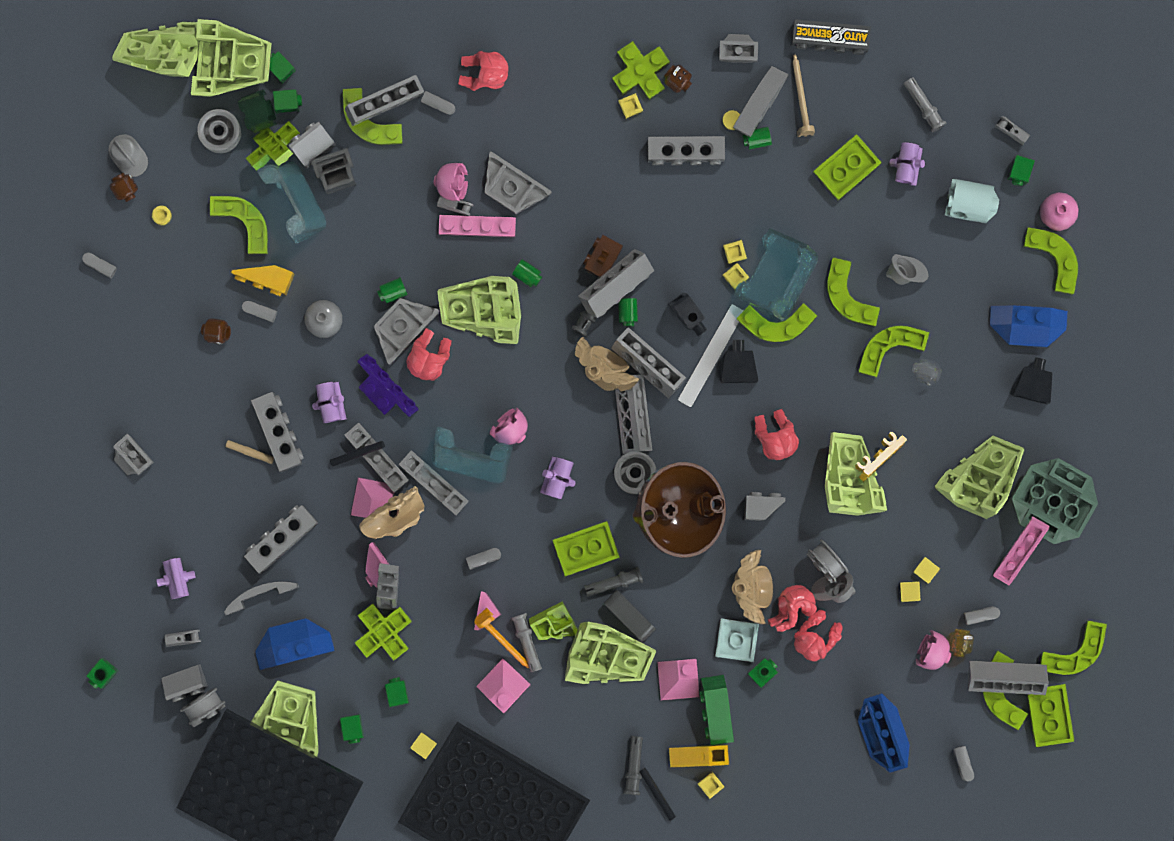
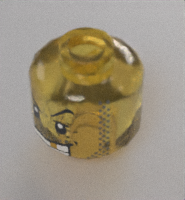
[948,629,974,657]

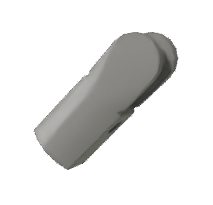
[421,91,456,115]
[995,116,1030,145]
[437,195,473,216]
[82,253,117,279]
[242,301,278,322]
[466,548,501,570]
[964,606,1000,625]
[165,630,201,647]
[953,746,974,781]

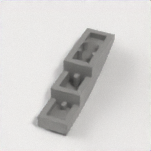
[733,66,789,137]
[376,563,399,611]

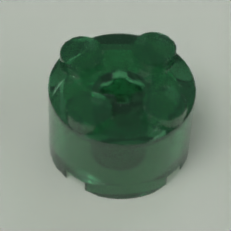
[238,89,277,133]

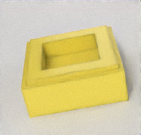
[618,93,643,119]
[723,240,747,264]
[722,263,749,290]
[913,557,940,584]
[900,582,921,602]
[410,732,437,759]
[697,772,724,799]

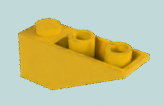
[231,265,295,297]
[669,744,729,767]

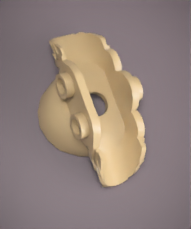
[575,337,639,391]
[359,486,425,539]
[732,550,773,625]

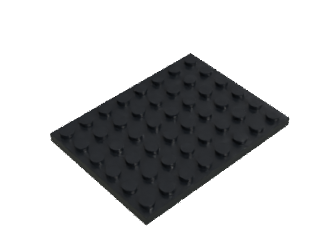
[176,709,364,841]
[398,721,590,841]

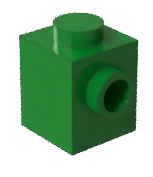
[747,658,778,688]

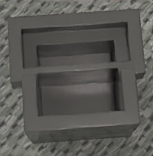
[311,148,356,195]

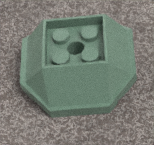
[1011,458,1098,544]

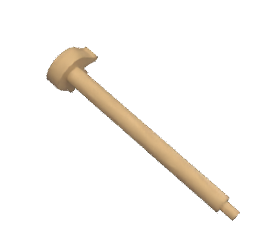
[792,55,815,137]

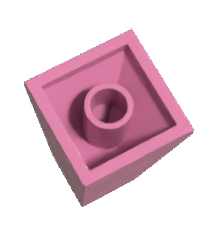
[351,478,394,518]
[365,542,389,588]
[476,659,531,713]
[657,659,699,700]

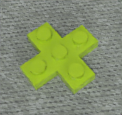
[612,41,670,99]
[245,121,300,171]
[355,604,412,661]

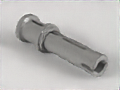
[903,77,947,133]
[510,613,542,672]

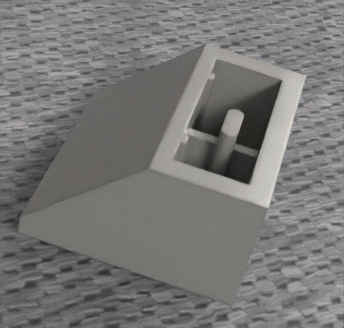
[288,122,336,169]
[744,492,785,521]
[161,664,208,702]

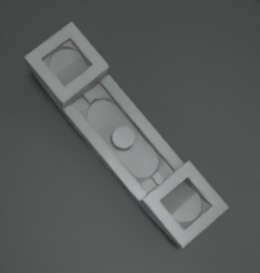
[345,423,409,493]
[399,450,469,515]
[224,582,299,615]

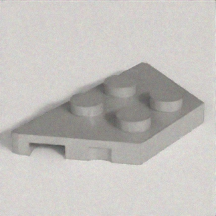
[484,152,552,214]
[374,298,440,365]

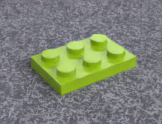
[813,134,881,201]
[553,521,620,576]
[1027,684,1074,747]

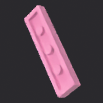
[439,215,516,237]
[993,517,1049,586]

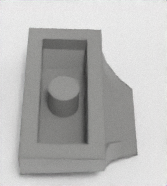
[719,34,758,63]
[113,434,154,476]

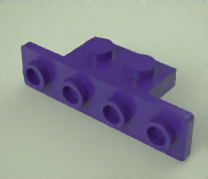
[357,354,419,417]

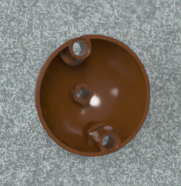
[633,462,726,558]

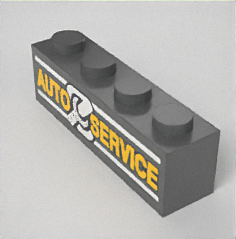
[792,19,871,55]

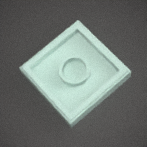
[715,618,759,662]

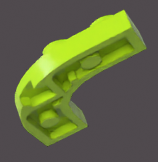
[343,88,403,145]
[210,196,268,254]
[1023,227,1078,295]
[827,258,880,327]
[736,303,817,342]
[858,326,930,378]
[1040,621,1107,675]
[983,651,1028,730]

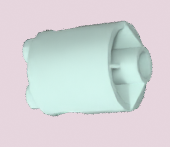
[945,179,999,224]

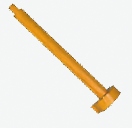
[474,608,529,668]

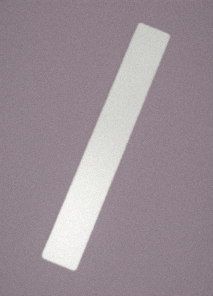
[678,304,744,407]

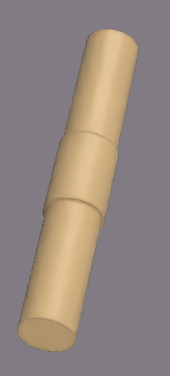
[226,440,274,464]

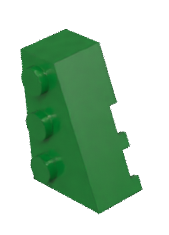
[700,675,734,745]

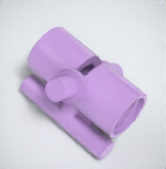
[889,142,925,186]
[312,382,347,423]
[540,456,575,499]
[156,558,196,600]

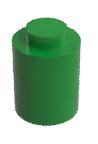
[742,127,772,150]
[512,259,542,287]
[377,277,408,304]
[618,298,638,327]

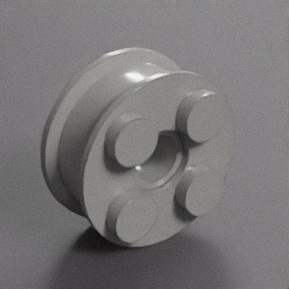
[197,109,241,153]
[614,451,657,494]
[806,539,849,584]
[180,687,226,727]

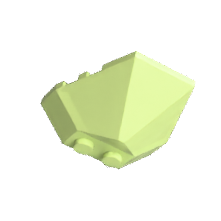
[191,19,272,97]
[112,22,200,77]
[437,276,521,344]
[825,432,887,516]
[935,436,1024,519]
[565,622,656,684]
[251,681,319,757]

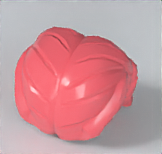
[458,51,508,91]
[406,328,452,381]
[754,409,799,460]
[768,585,817,632]
[794,609,843,661]

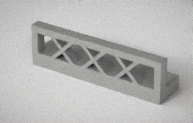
[615,375,652,454]

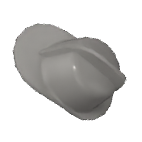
[109,134,148,177]
[886,254,929,285]
[811,572,856,603]

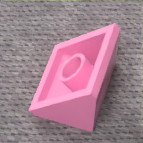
[474,591,502,630]

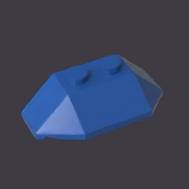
[990,305,1067,347]
[255,618,335,670]
[858,694,910,773]

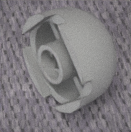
[305,300,343,338]

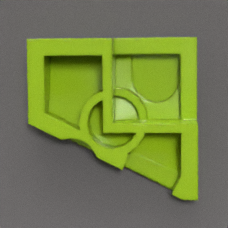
[529,601,578,640]

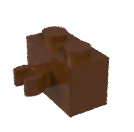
[583,235,623,278]

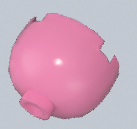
[434,163,468,201]
[1039,192,1079,231]
[490,408,528,445]
[916,630,951,670]

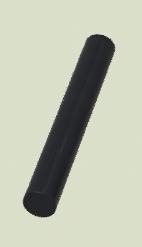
[330,441,385,467]
[640,767,676,821]

